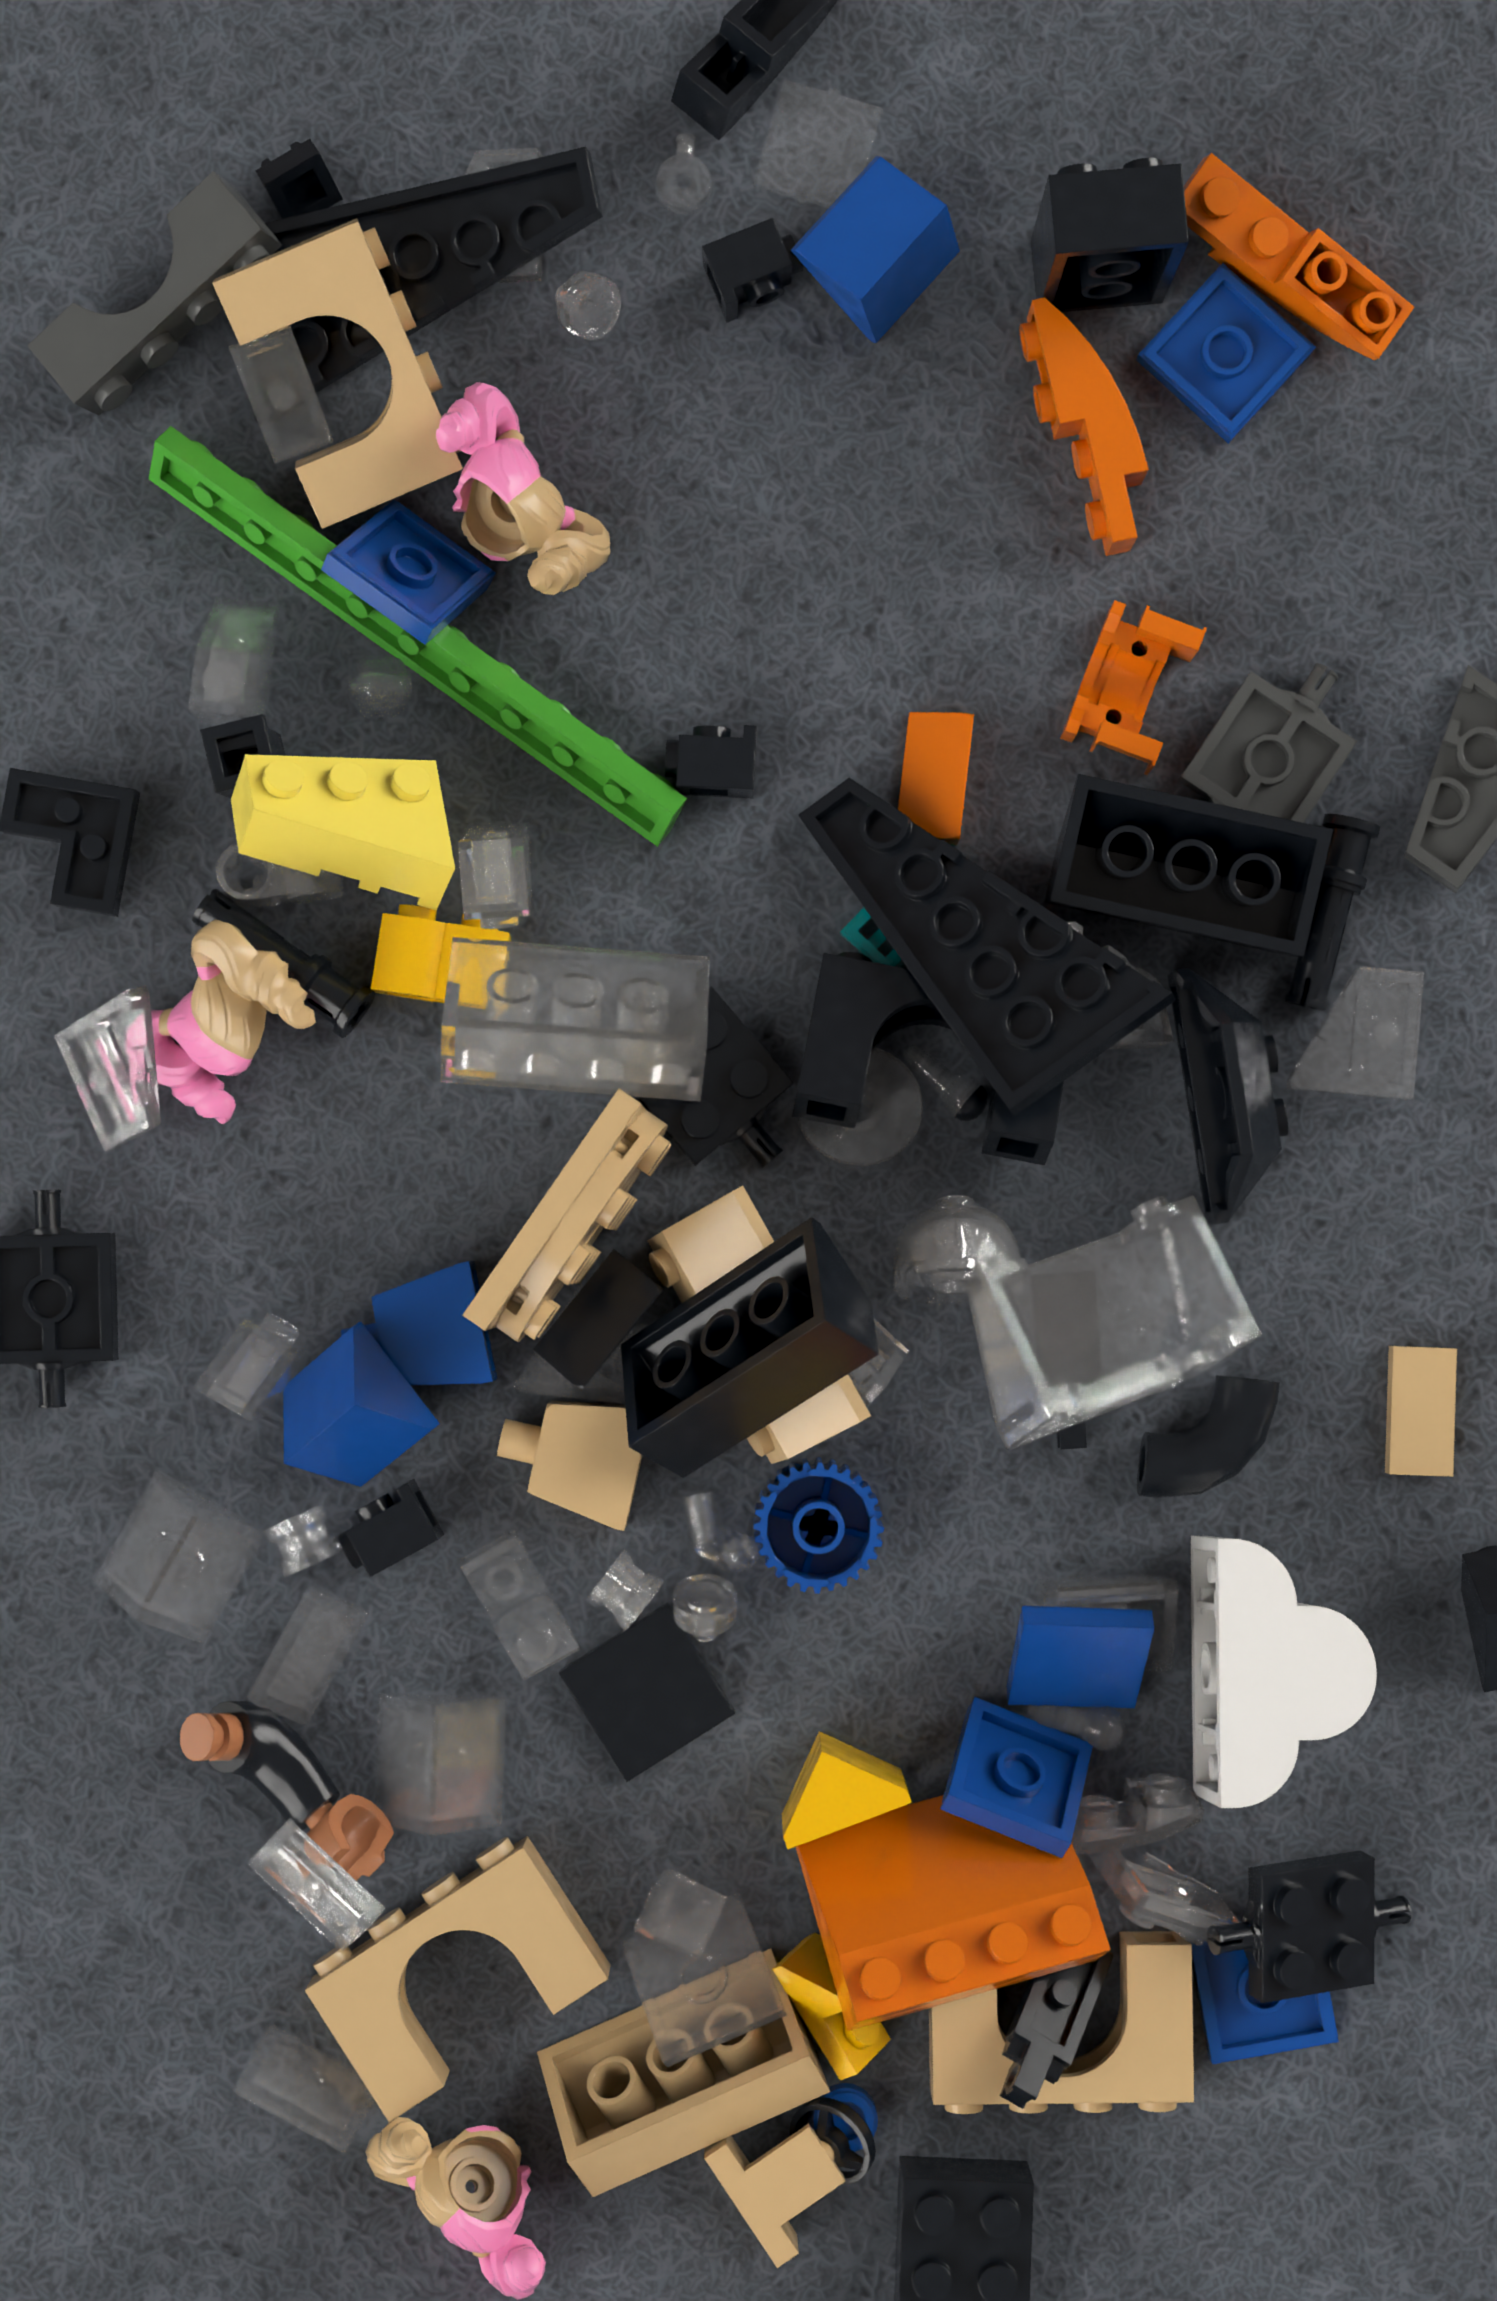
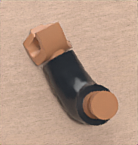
[180,1701,394,1883]

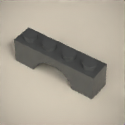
[27,171,282,416]

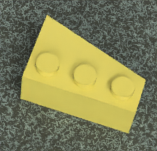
[231,754,455,911]

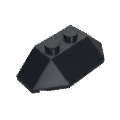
[1167,968,1288,1225]

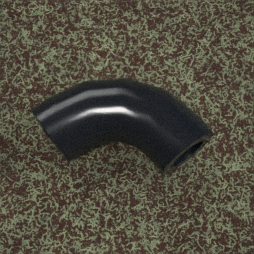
[1137,1375,1280,1498]

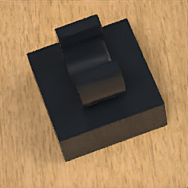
[255,139,343,219]

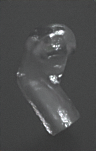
[682,1490,759,1573]

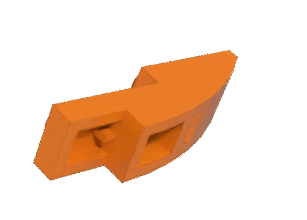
[1184,153,1415,360]
[1019,297,1149,556]

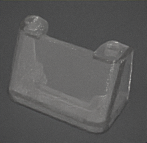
[966,1195,1262,1450]

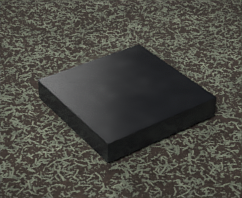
[559,1602,735,1782]

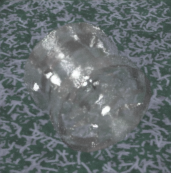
[263,1503,343,1577]
[585,1548,665,1631]

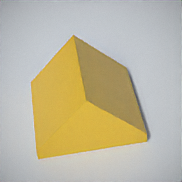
[782,1731,912,1850]

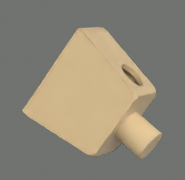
[497,1401,643,1531]

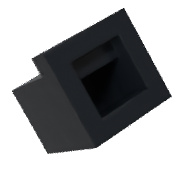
[702,218,803,323]
[200,714,286,798]
[665,725,757,799]
[338,1479,444,1577]

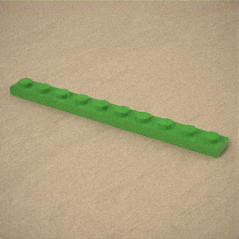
[149,426,687,847]

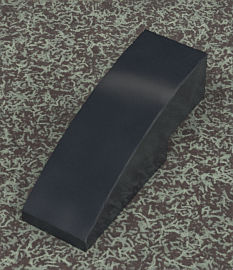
[671,0,838,140]

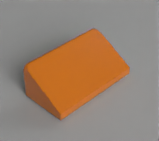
[898,712,974,845]

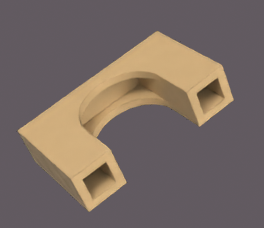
[212,218,463,529]
[305,1836,611,2122]
[929,1931,1194,2114]

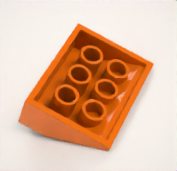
[796,1795,1111,2031]

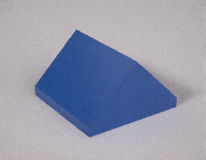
[791,156,960,343]
[283,1321,440,1487]

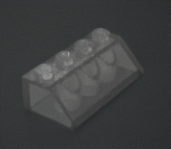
[440,937,710,1101]

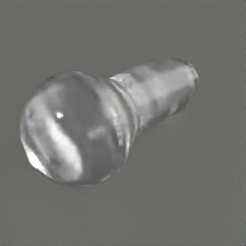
[1027,1705,1126,1750]

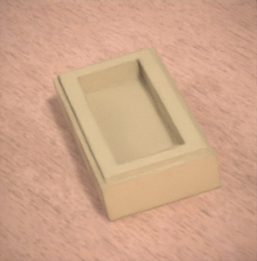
[1385,1346,1457,1477]

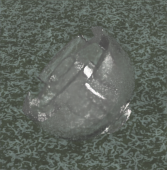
[893,1195,1022,1304]

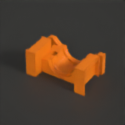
[1060,600,1207,775]

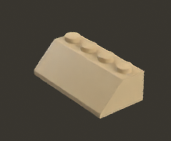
[648,1185,871,1464]
[537,1948,830,2197]

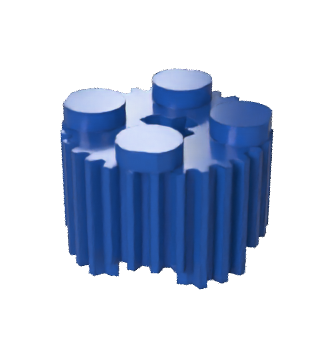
[753,1457,884,1594]

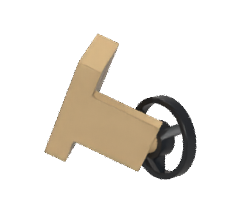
[704,2097,876,2268]

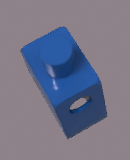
[341,1261,498,1385]

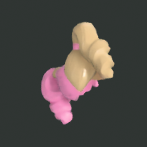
[436,382,610,595]
[129,919,316,1124]
[365,2117,546,2300]

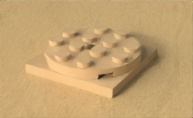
[463,1088,672,1342]

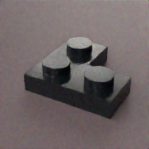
[0,768,140,917]

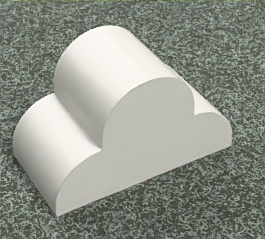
[1191,1536,1377,1808]

